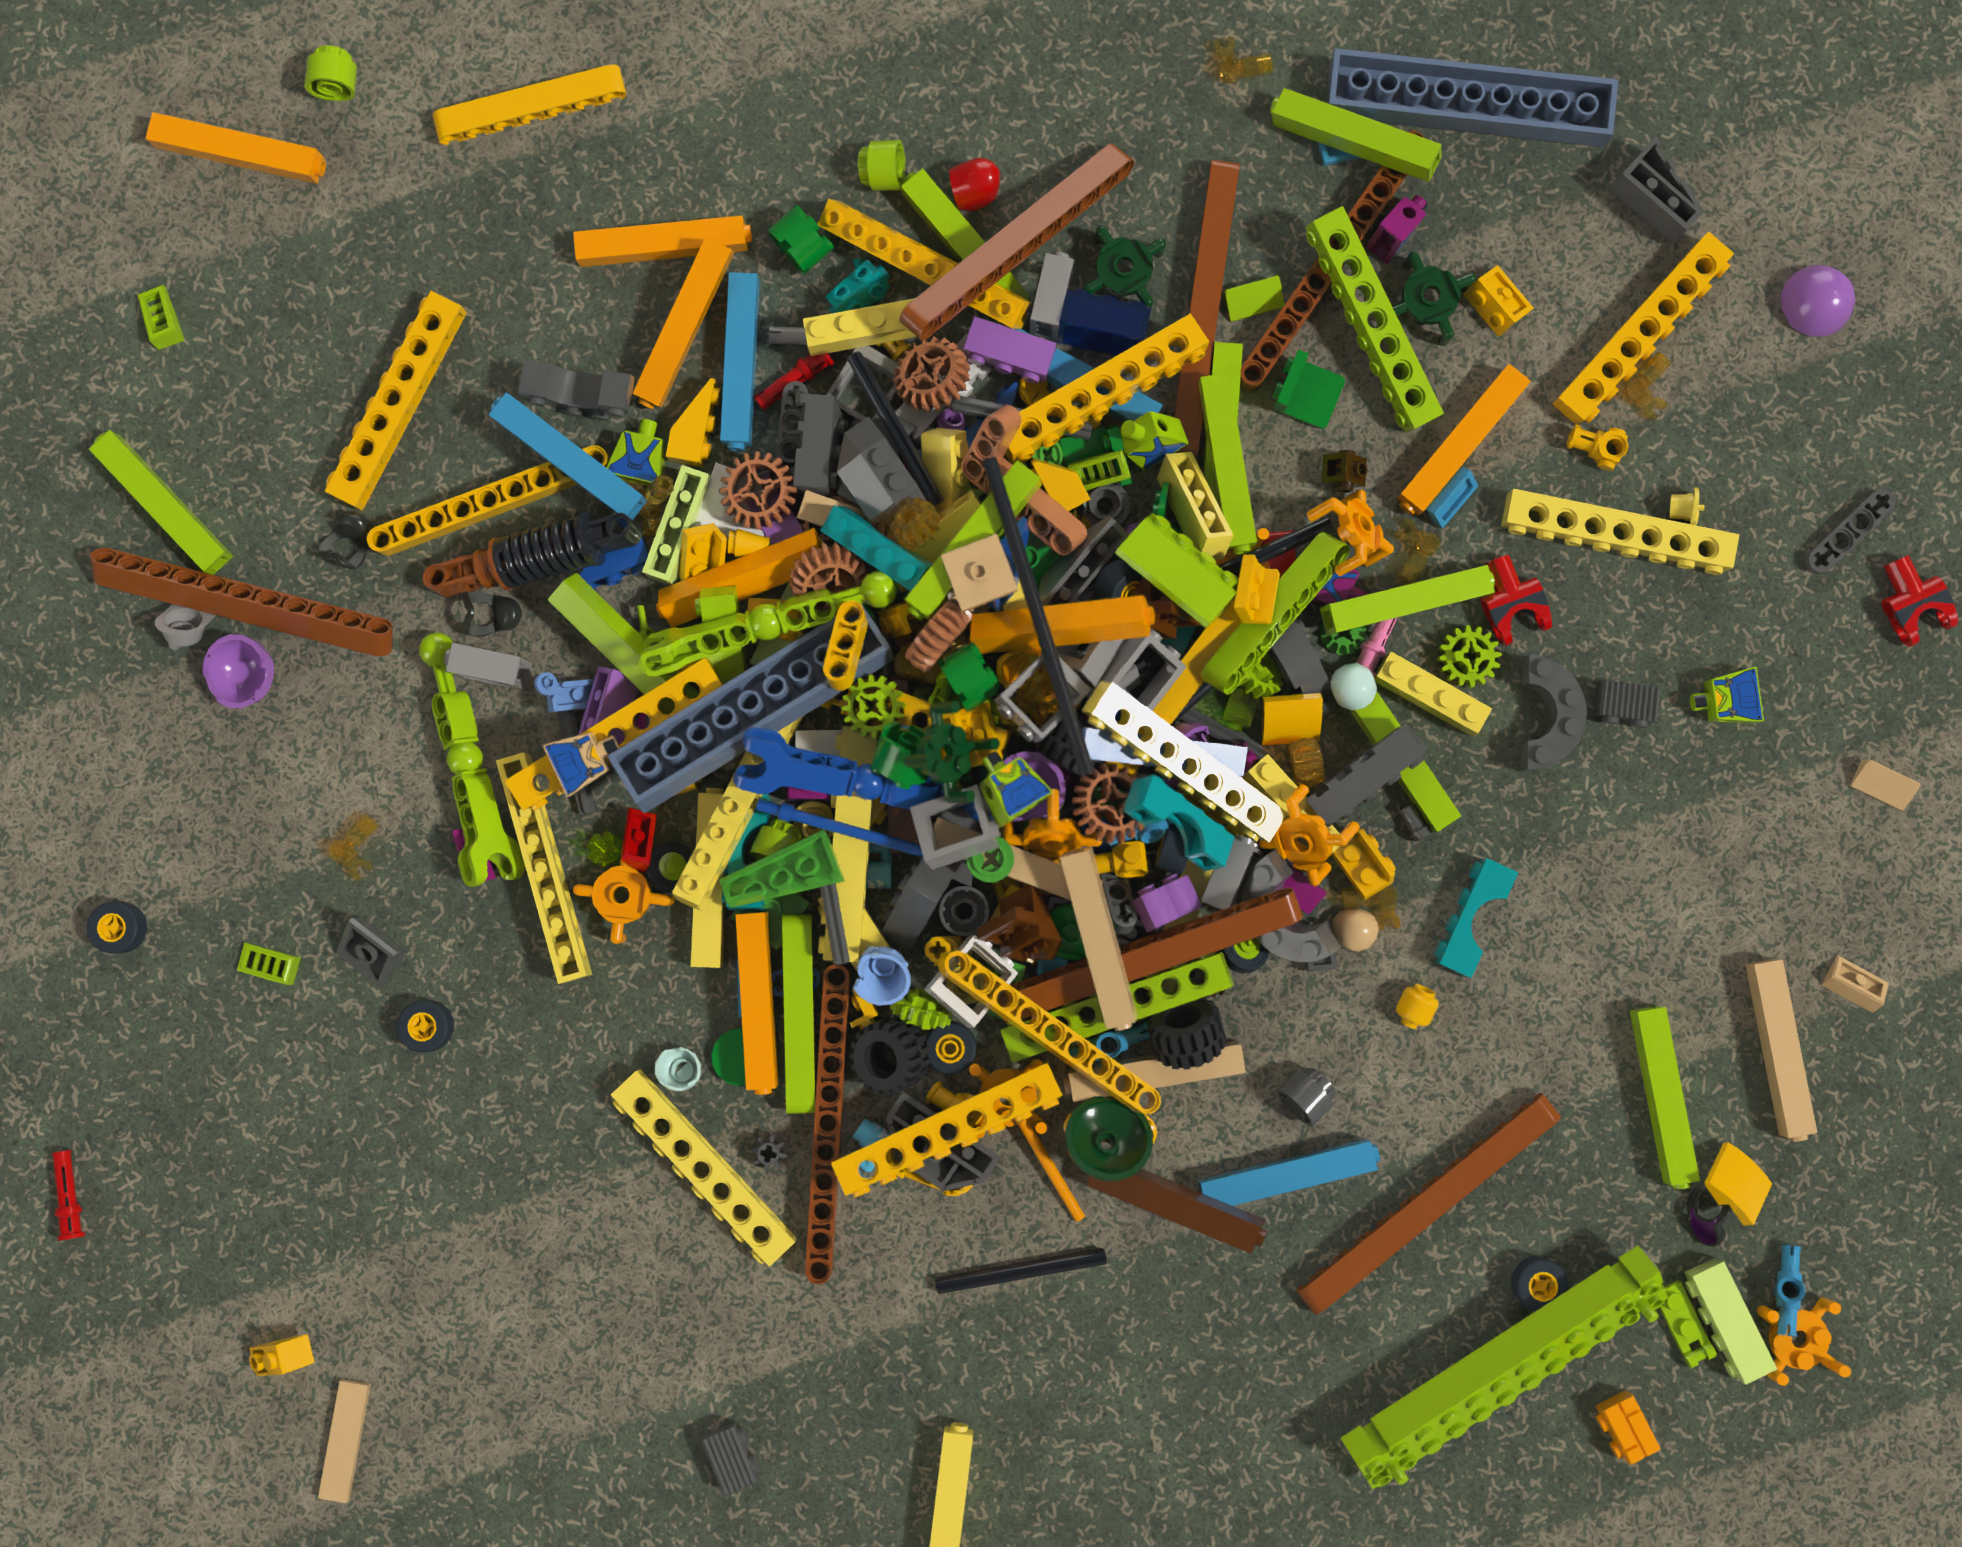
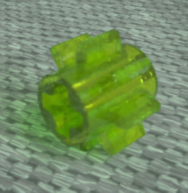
[586,830,623,868]

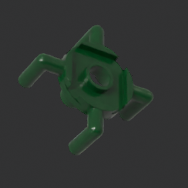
[1082,225,1166,315]
[1392,251,1476,346]
[904,701,1000,803]

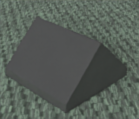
[336,917,408,988]

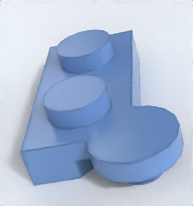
[534,672,594,713]

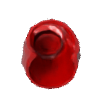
[949,157,1001,212]

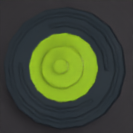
[645,841,693,893]
[1219,937,1270,973]

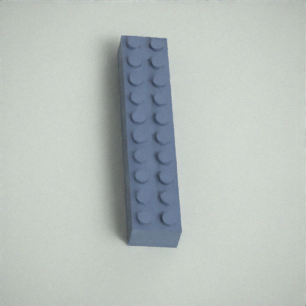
[1326,48,1618,147]
[607,604,895,814]

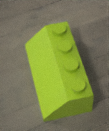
[1115,513,1239,628]

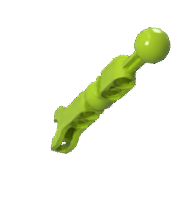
[639,571,898,677]
[419,632,525,887]

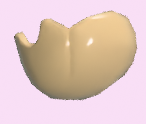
[1331,907,1379,952]

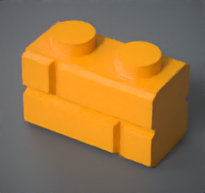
[1595,1390,1661,1465]

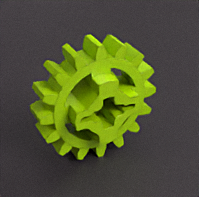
[1437,625,1502,688]
[1239,653,1284,699]
[841,675,906,739]
[890,988,953,1029]

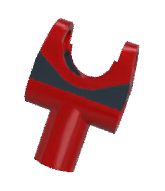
[1480,555,1552,646]
[1881,555,1958,647]

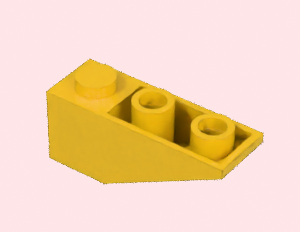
[666,378,721,468]

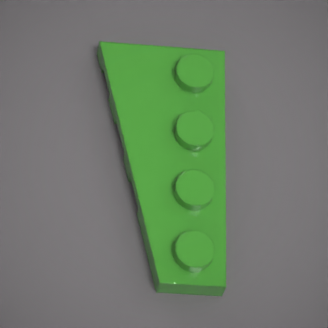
[719,830,845,908]

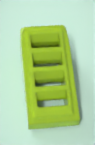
[137,285,185,350]
[1068,450,1131,491]
[237,943,301,985]

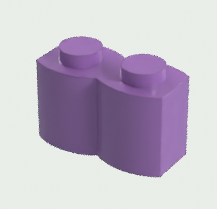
[1132,874,1203,932]

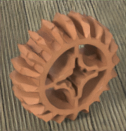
[893,336,970,413]
[719,451,797,530]
[789,542,868,611]
[906,598,973,672]
[1072,763,1144,844]

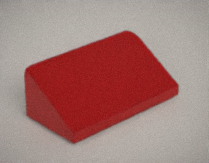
[620,808,657,873]

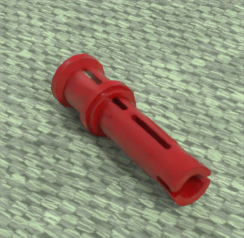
[754,353,835,411]
[52,1150,86,1241]

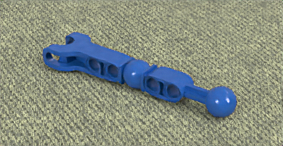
[733,727,994,822]

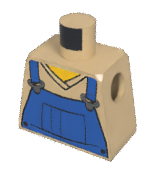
[543,732,620,797]

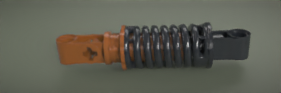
[423,512,642,598]

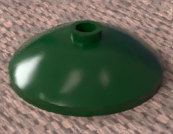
[1065,1096,1153,1182]

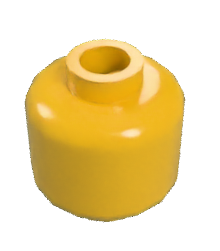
[1395,984,1439,1029]

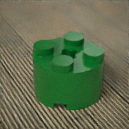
[767,205,834,274]
[936,642,1001,712]
[871,722,929,789]

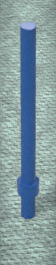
[756,799,924,858]

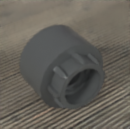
[1080,483,1130,528]
[939,886,989,936]
[1276,1067,1335,1127]

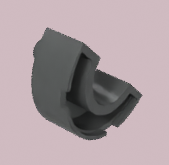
[518,360,635,421]
[1268,619,1331,700]
[1520,654,1587,772]
[1243,850,1341,962]

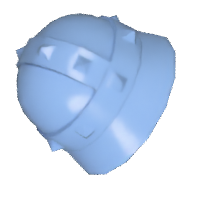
[853,946,911,1006]

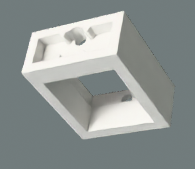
[924,935,1018,1028]

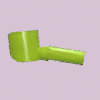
[637,605,655,639]

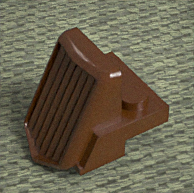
[1133,577,1202,640]
[977,885,1062,961]

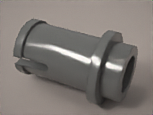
[1398,804,1431,842]

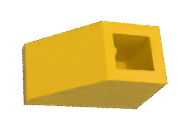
[1031,458,1090,511]
[249,1334,315,1376]

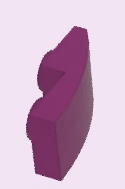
[1283,859,1327,915]

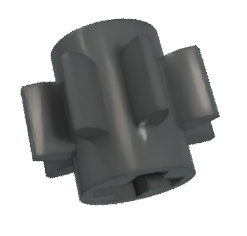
[751,1134,788,1171]

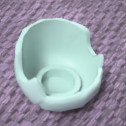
[1330,663,1377,710]
[655,1047,701,1091]

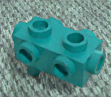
[825,257,891,314]

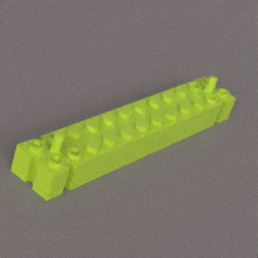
[1340,1245,1668,1489]

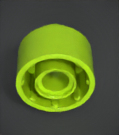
[304,45,357,101]
[858,140,905,191]
[749,819,805,860]

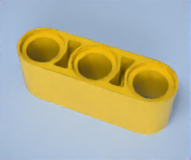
[823,601,868,691]

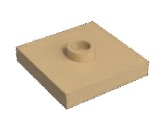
[941,534,1018,612]

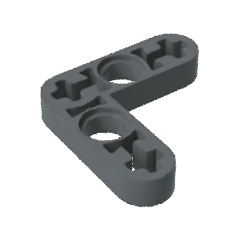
[1100,850,1174,934]

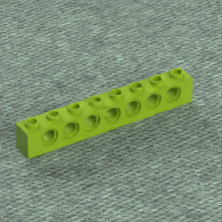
[1305,206,1444,432]
[1000,951,1234,1063]

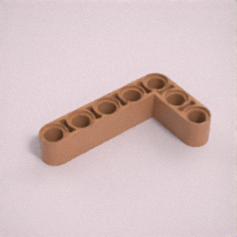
[961,405,1087,555]

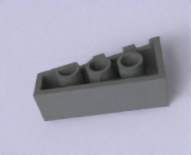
[1306,721,1428,827]

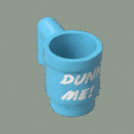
[866,843,893,889]
[852,1118,890,1173]

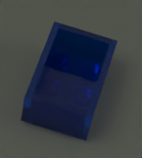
[1057,289,1151,356]

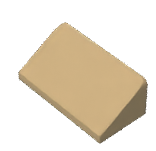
[1850,759,1921,811]
[1822,955,1889,1013]

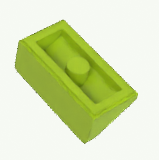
[1223,276,1285,322]

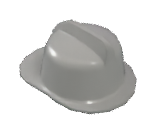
[155,604,215,651]

